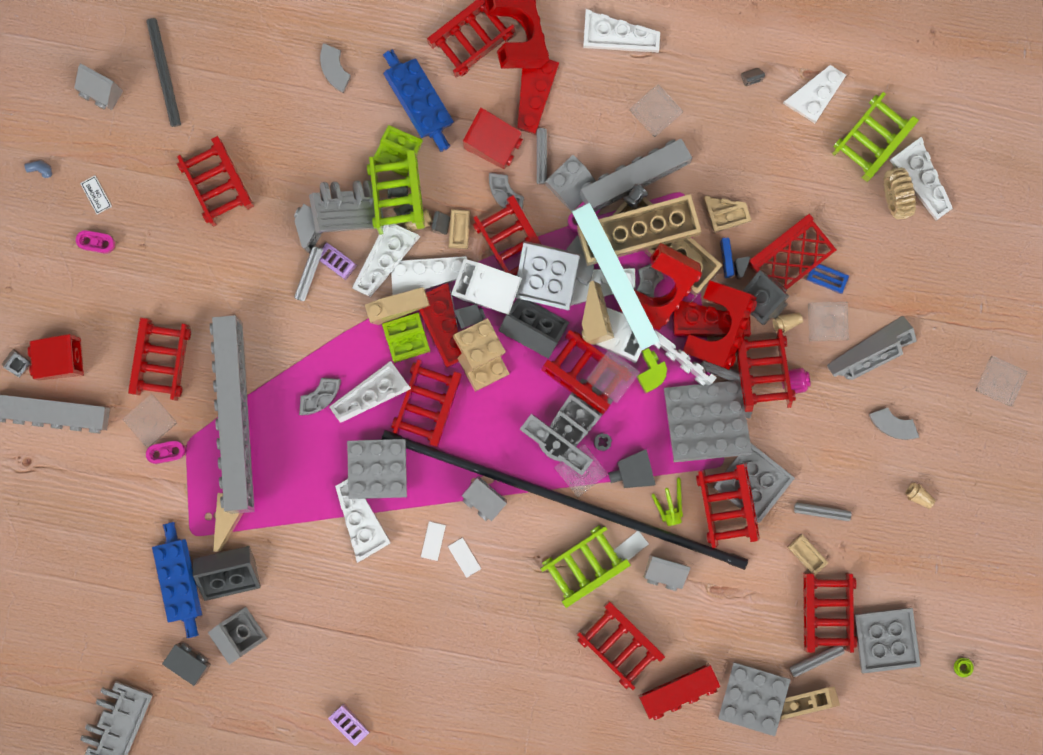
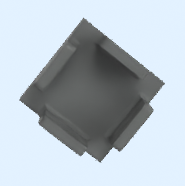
[743,270,789,325]

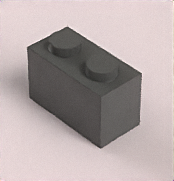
[162,643,211,686]

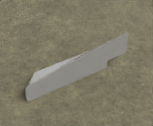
[827,316,917,380]

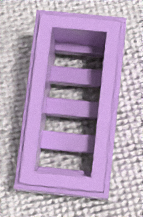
[319,242,357,281]
[328,704,370,746]

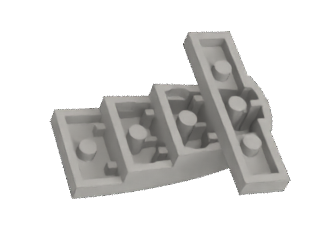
[520,378,613,476]

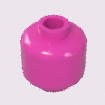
[782,368,811,394]

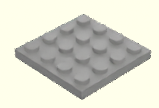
[664,380,752,462]

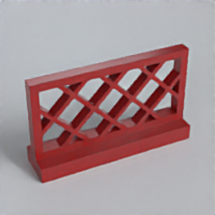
[748,213,837,289]

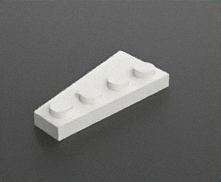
[583,9,660,53]
[890,137,953,221]
[352,224,420,297]
[391,256,467,295]
[559,268,635,309]
[653,330,717,386]
[330,361,411,423]
[335,479,391,563]

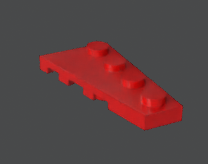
[518,59,559,135]
[419,283,462,368]
[673,301,751,337]

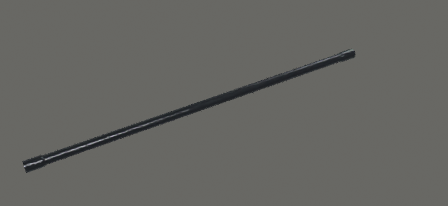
[381,430,748,570]

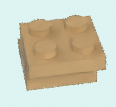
[453,318,510,392]

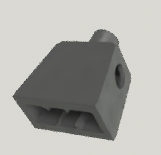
[608,449,656,488]

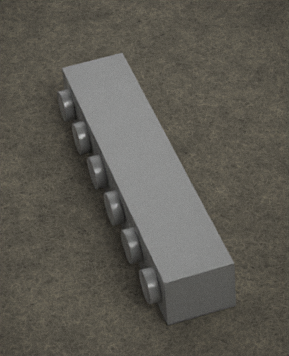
[580,139,692,212]
[0,395,110,434]

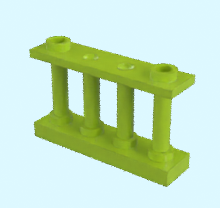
[832,92,919,182]
[367,150,425,235]
[540,525,631,608]

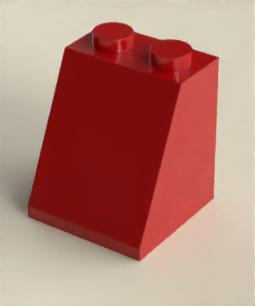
[463,107,523,170]
[28,334,84,381]

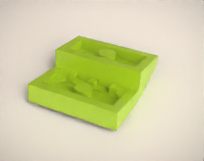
[373,125,423,177]
[382,313,431,363]

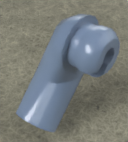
[25,160,52,178]

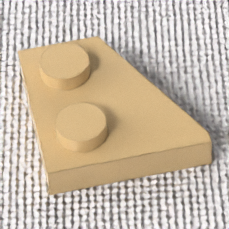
[703,196,751,233]

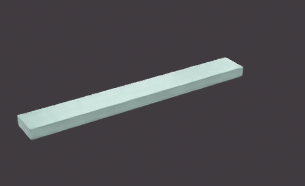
[572,203,659,350]

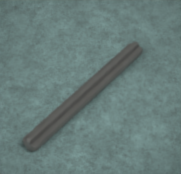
[146,18,181,127]

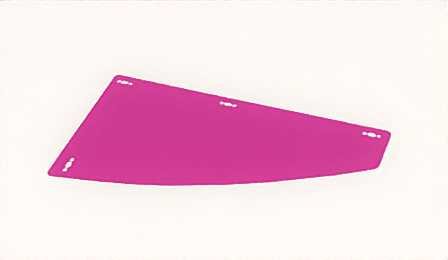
[186,192,724,536]

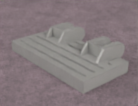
[309,180,384,233]
[80,681,153,755]

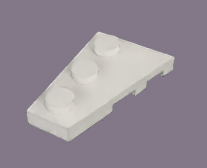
[783,65,846,124]

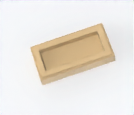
[449,209,470,249]
[787,534,828,576]

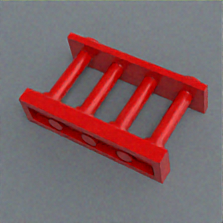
[427,0,515,78]
[177,136,254,227]
[472,195,542,276]
[128,318,191,401]
[736,329,796,412]
[541,330,632,415]
[391,359,462,447]
[696,463,760,548]
[803,573,857,653]
[576,601,665,690]

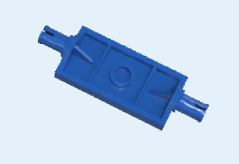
[383,49,454,152]
[152,522,202,638]

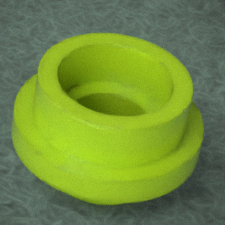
[953,658,974,677]

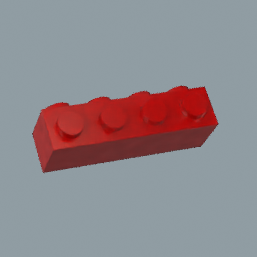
[638,663,721,720]

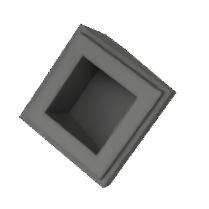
[741,68,765,87]
[432,211,450,235]
[734,256,750,280]
[2,349,31,378]

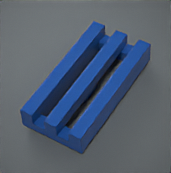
[720,238,734,279]
[806,263,849,294]

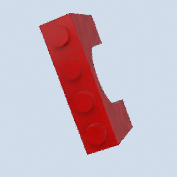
[485,0,549,69]
[620,243,702,331]
[683,280,757,370]

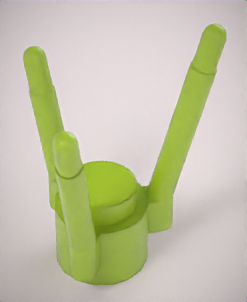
[651,477,683,526]

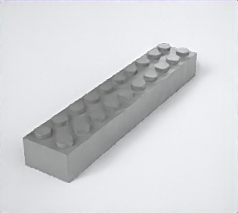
[210,315,255,514]

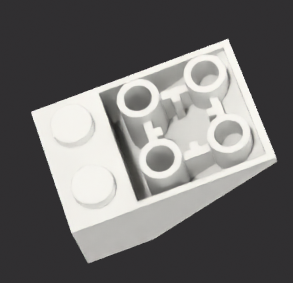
[451,259,522,315]
[595,307,653,363]

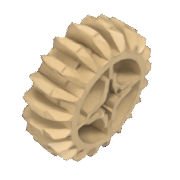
[883,167,916,220]

